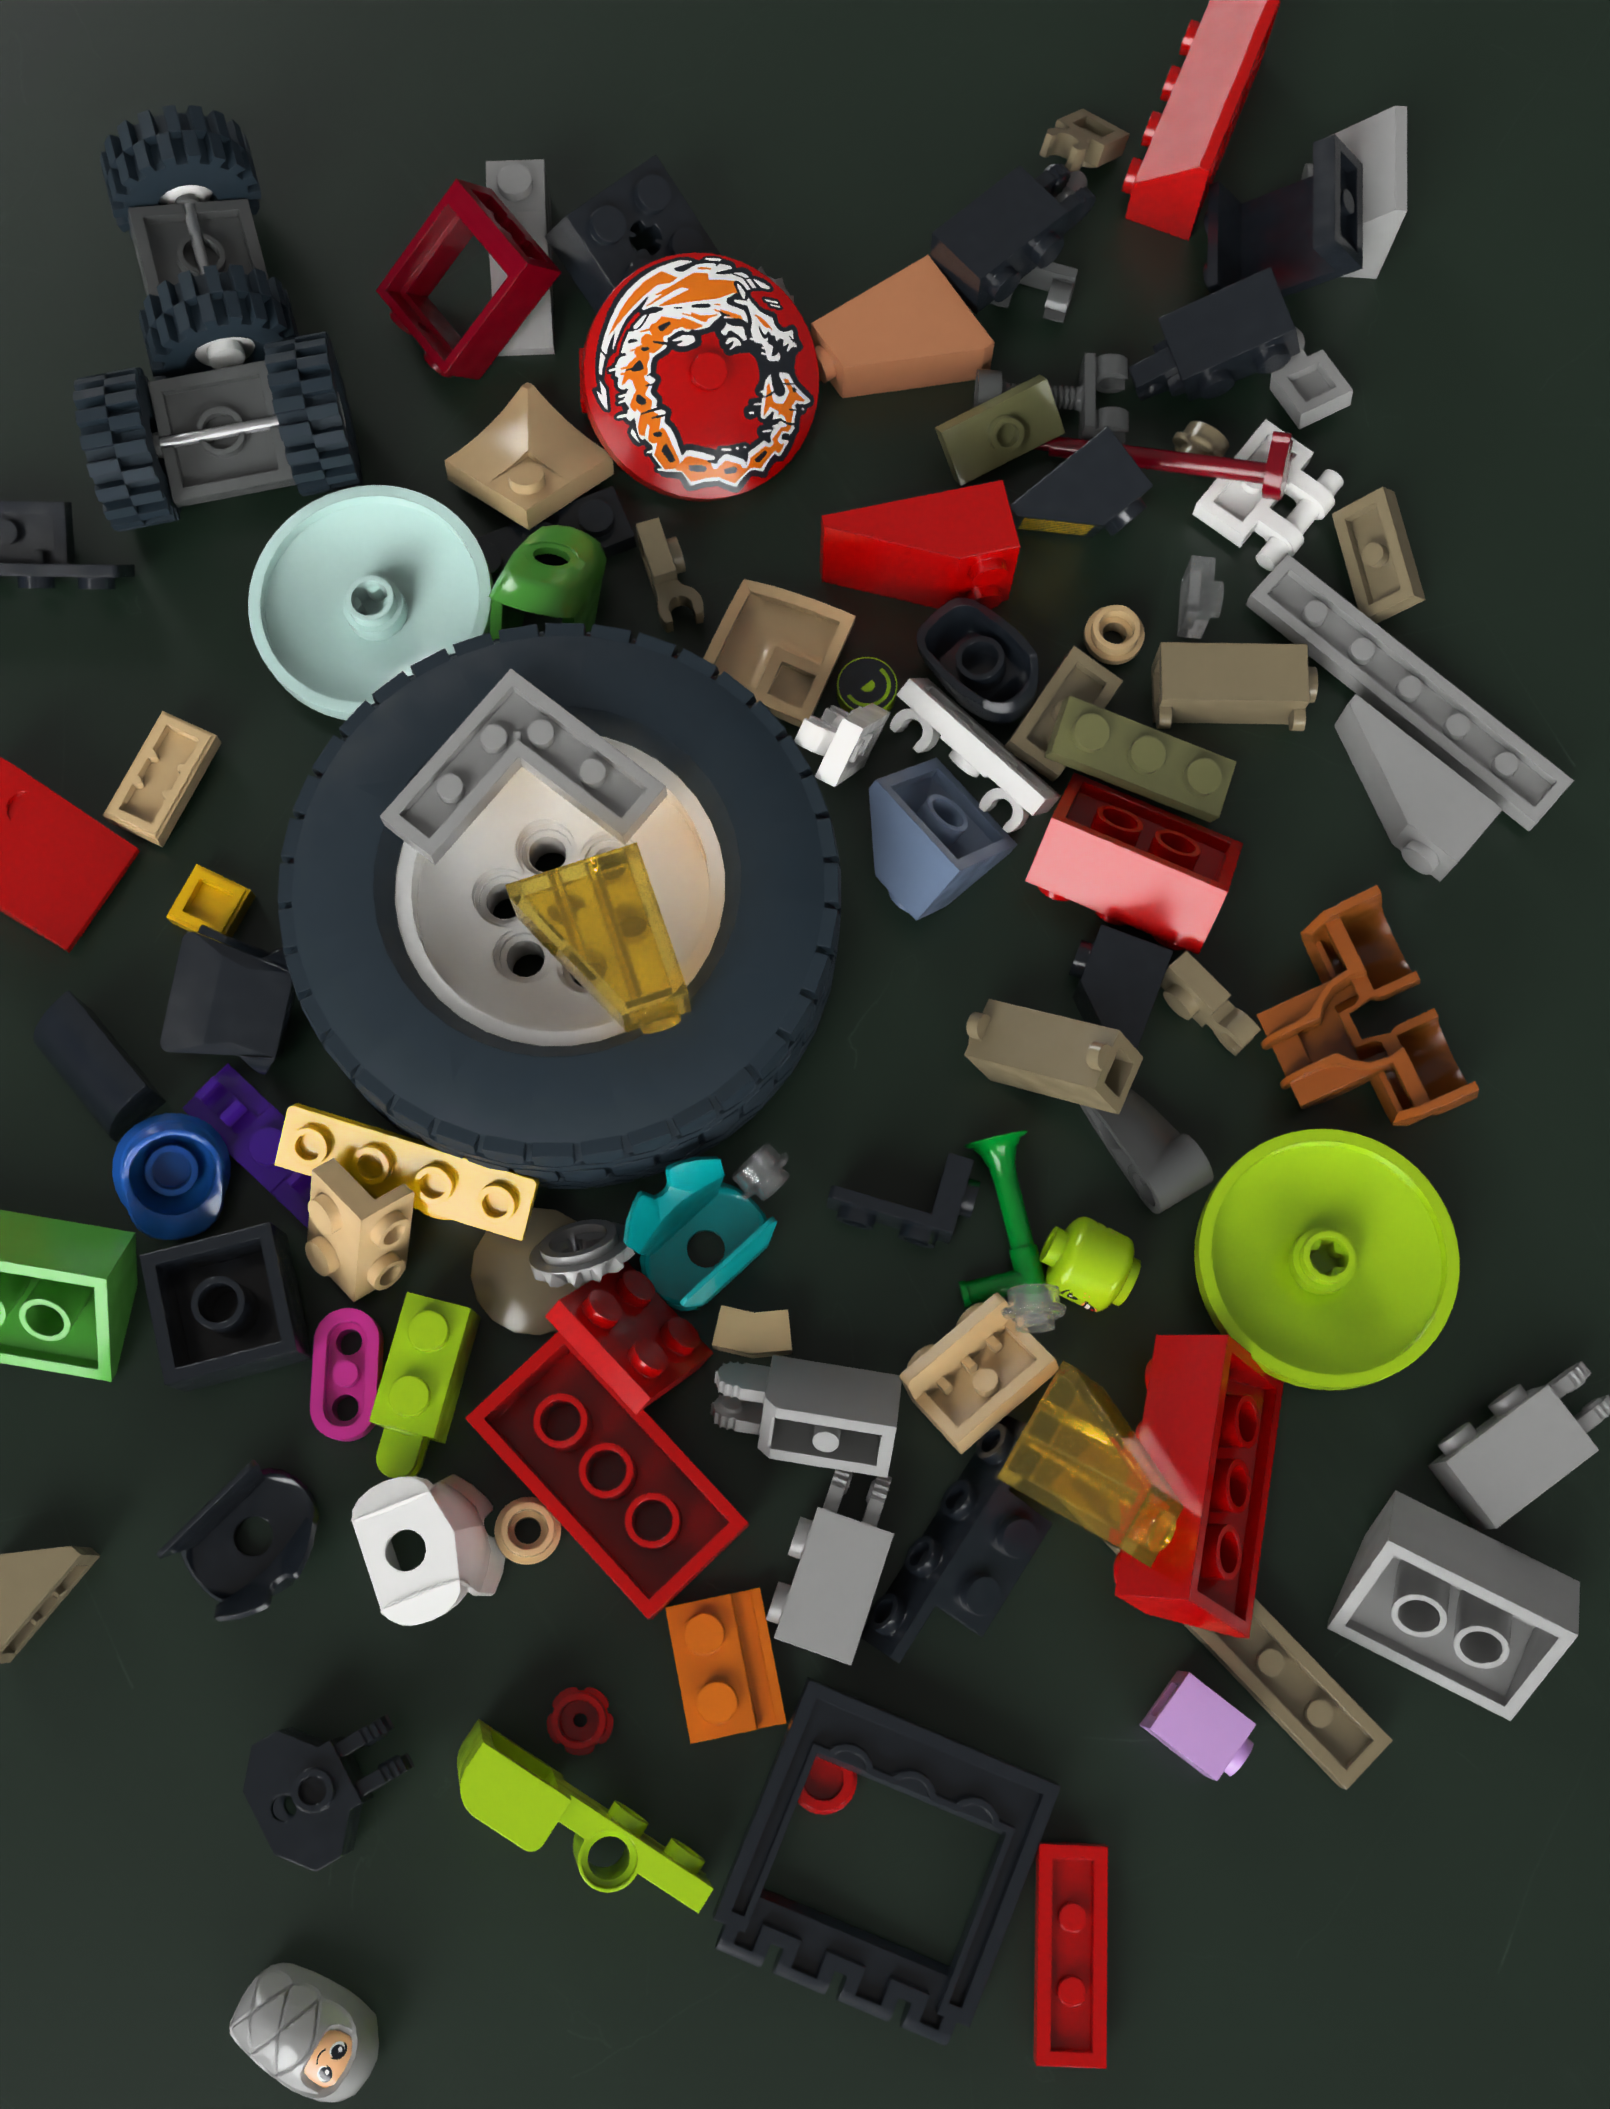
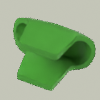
[488,525,607,640]

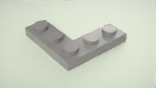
[380,669,667,865]

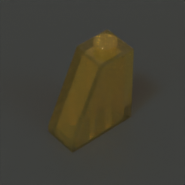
[505,842,691,1034]
[997,1361,1184,1568]

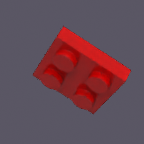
[545,1261,714,1415]

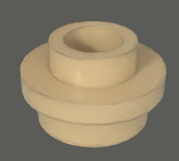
[1084,605,1145,665]
[494,1497,561,1565]

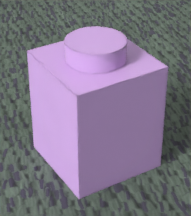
[1140,1670,1257,1781]

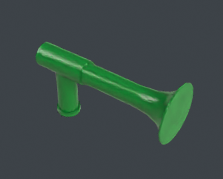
[958,1130,1052,1313]

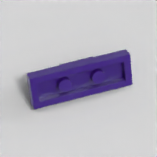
[182,1063,311,1228]

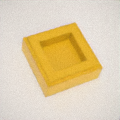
[166,864,256,937]

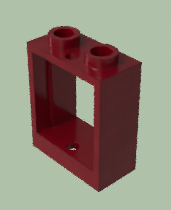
[376,178,561,380]

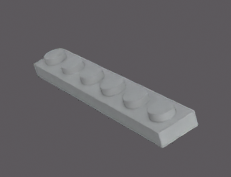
[1246,554,1574,832]

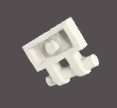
[1192,419,1344,571]

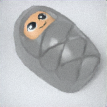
[229,1963,379,2102]

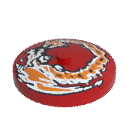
[581,252,819,502]

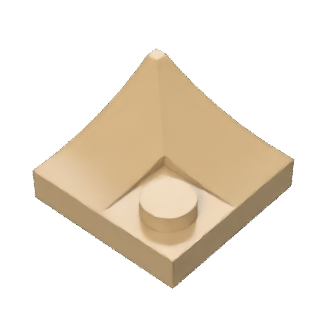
[444,382,614,530]
[703,579,856,727]

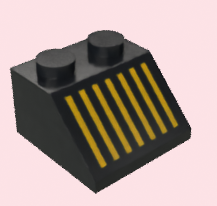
[1010,426,1153,538]

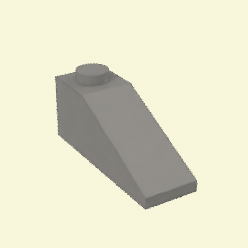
[486,159,555,356]
[1334,694,1503,882]

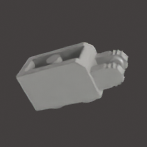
[710,1355,902,1478]

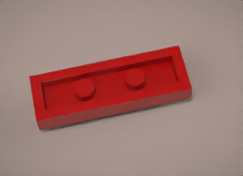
[1033,1841,1108,2069]

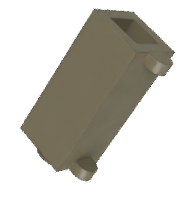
[1151,642,1318,731]
[964,999,1143,1115]

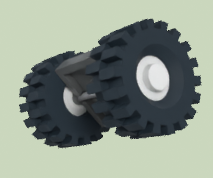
[100,105,299,381]
[73,331,363,532]

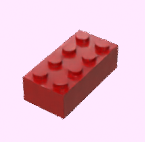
[465,1331,749,1620]

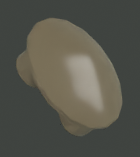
[471,1208,591,1335]

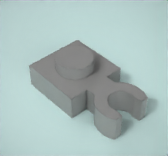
[1270,327,1353,429]

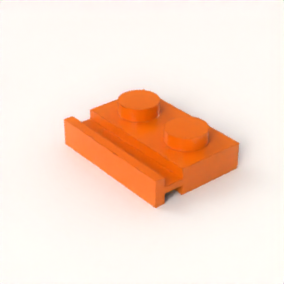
[665,1588,787,1744]

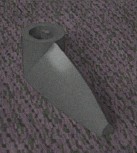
[1079,1088,1214,1214]

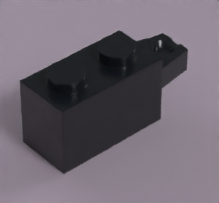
[1128,267,1300,402]

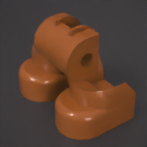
[1256,885,1480,1126]

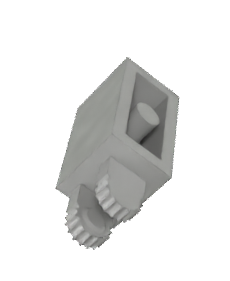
[1427,1361,1610,1530]
[766,1469,894,1665]

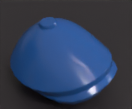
[112,1113,231,1240]

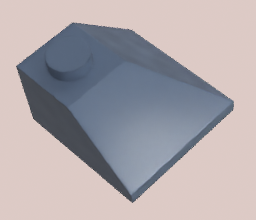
[869,757,1018,921]

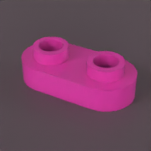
[310,1308,384,1442]

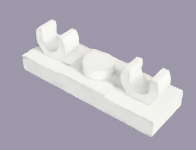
[890,678,1061,833]
[794,703,891,787]

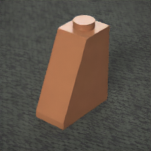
[811,255,995,398]

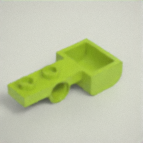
[457,1719,714,1913]

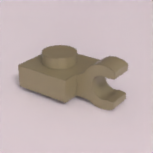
[636,517,704,633]

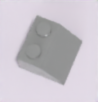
[1301,106,1407,279]

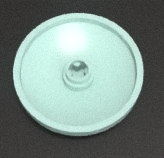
[248,485,494,720]

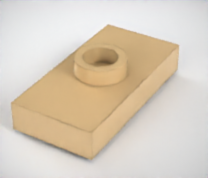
[103,711,221,847]

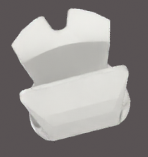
[351,1474,505,1627]

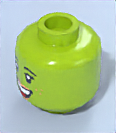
[1039,1216,1141,1312]

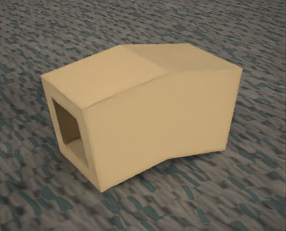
[712,1305,792,1358]

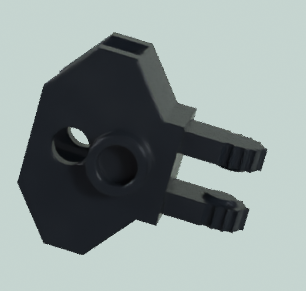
[243,1714,414,1872]

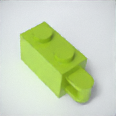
[369,1292,481,1478]

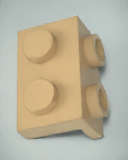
[305,1158,415,1302]
[899,1293,1060,1454]

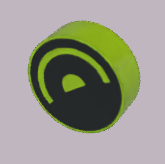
[837,657,898,713]

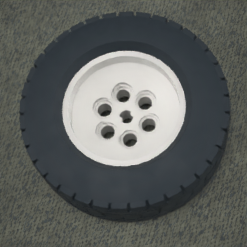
[278,623,841,1189]

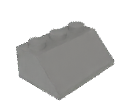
[1327,1490,1580,1721]

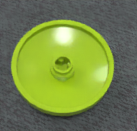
[1194,1129,1460,1391]

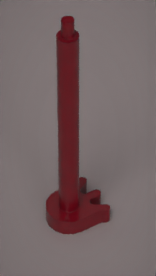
[1033,431,1293,500]

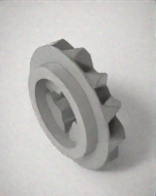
[529,1219,635,1288]

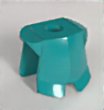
[623,1156,778,1311]

